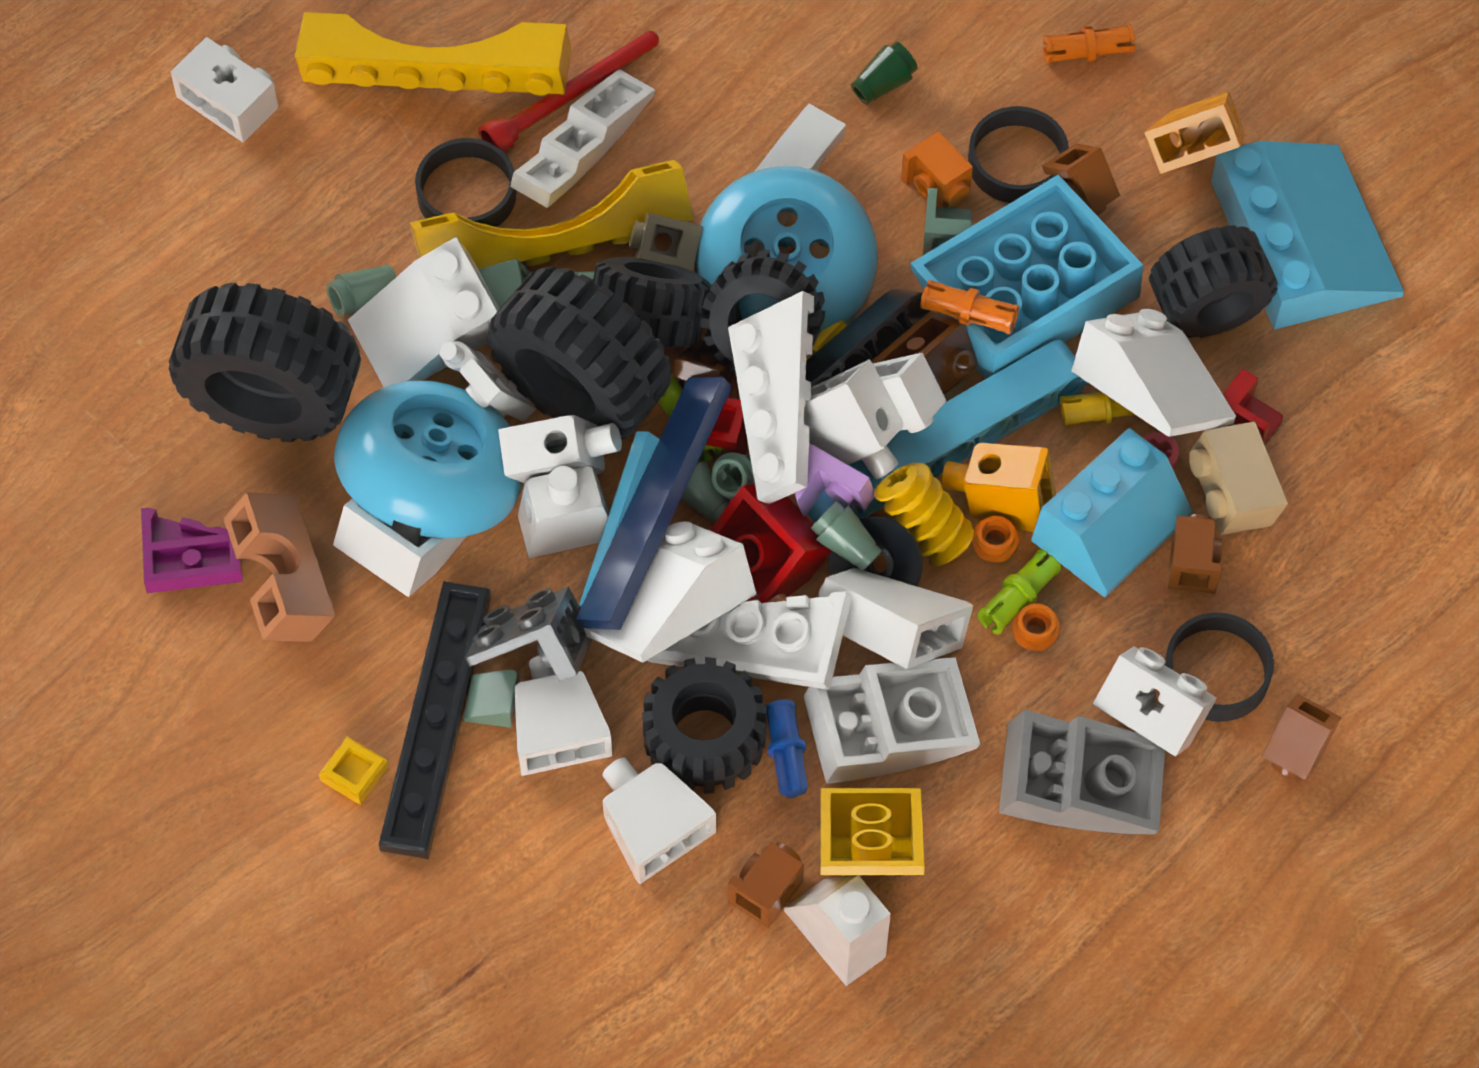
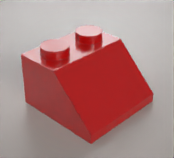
[709,484,832,606]

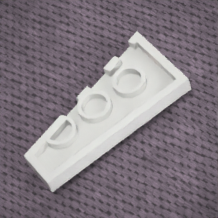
[728,291,814,504]
[647,591,852,690]

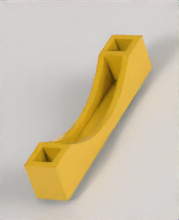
[295,12,572,96]
[410,159,693,269]

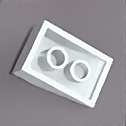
[348,237,500,387]
[1072,309,1236,437]
[333,499,467,597]
[584,521,756,663]

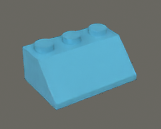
[1031,428,1193,598]

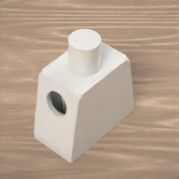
[804,359,903,479]
[498,415,622,483]
[518,466,610,559]
[515,655,613,776]
[602,757,716,884]

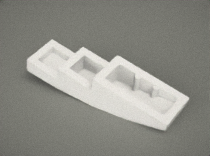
[510,69,655,208]
[744,103,846,257]

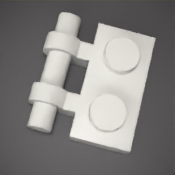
[439,341,536,422]

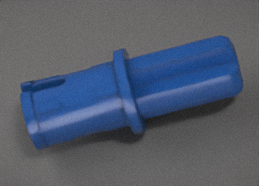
[766,699,808,798]

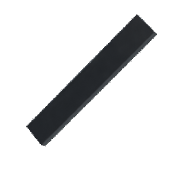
[379,581,491,859]

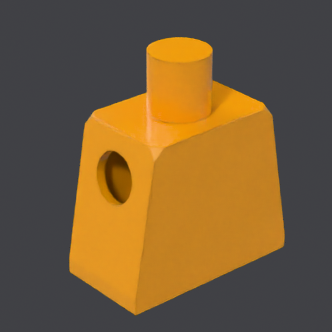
[1144,92,1245,174]
[942,443,1056,533]

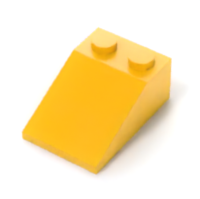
[821,788,925,875]

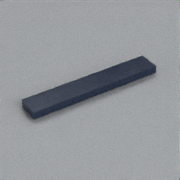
[576,377,732,630]

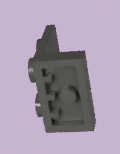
[465,586,593,681]

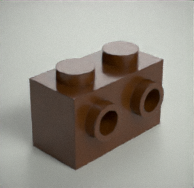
[871,311,978,395]

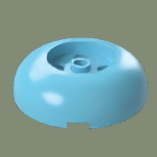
[695,166,878,333]
[334,381,522,538]

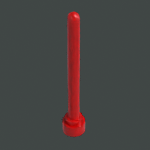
[478,31,659,153]

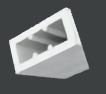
[818,568,973,669]
[784,875,891,986]

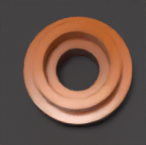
[971,516,1019,563]
[1012,603,1060,651]

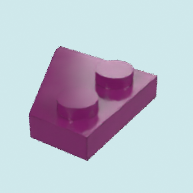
[141,507,243,593]

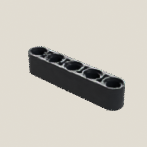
[805,289,930,387]

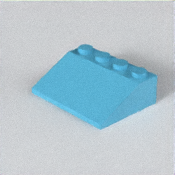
[1211,141,1404,330]
[910,175,1143,379]

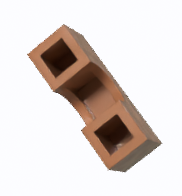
[223,492,335,642]

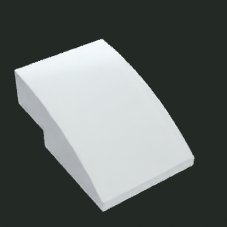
[803,657,980,784]

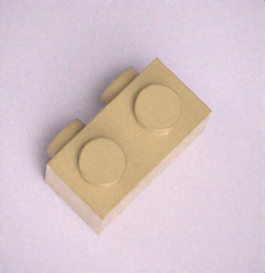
[1189,422,1288,535]

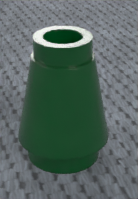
[851,42,918,105]

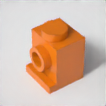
[901,131,973,207]

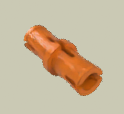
[1043,24,1135,64]
[920,279,1019,335]

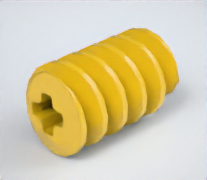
[874,463,974,566]

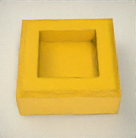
[319,736,389,805]

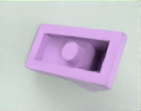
[795,443,874,517]

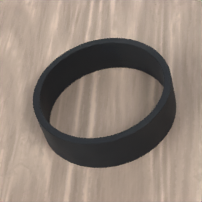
[968,106,1069,203]
[415,138,517,227]
[1164,613,1274,722]

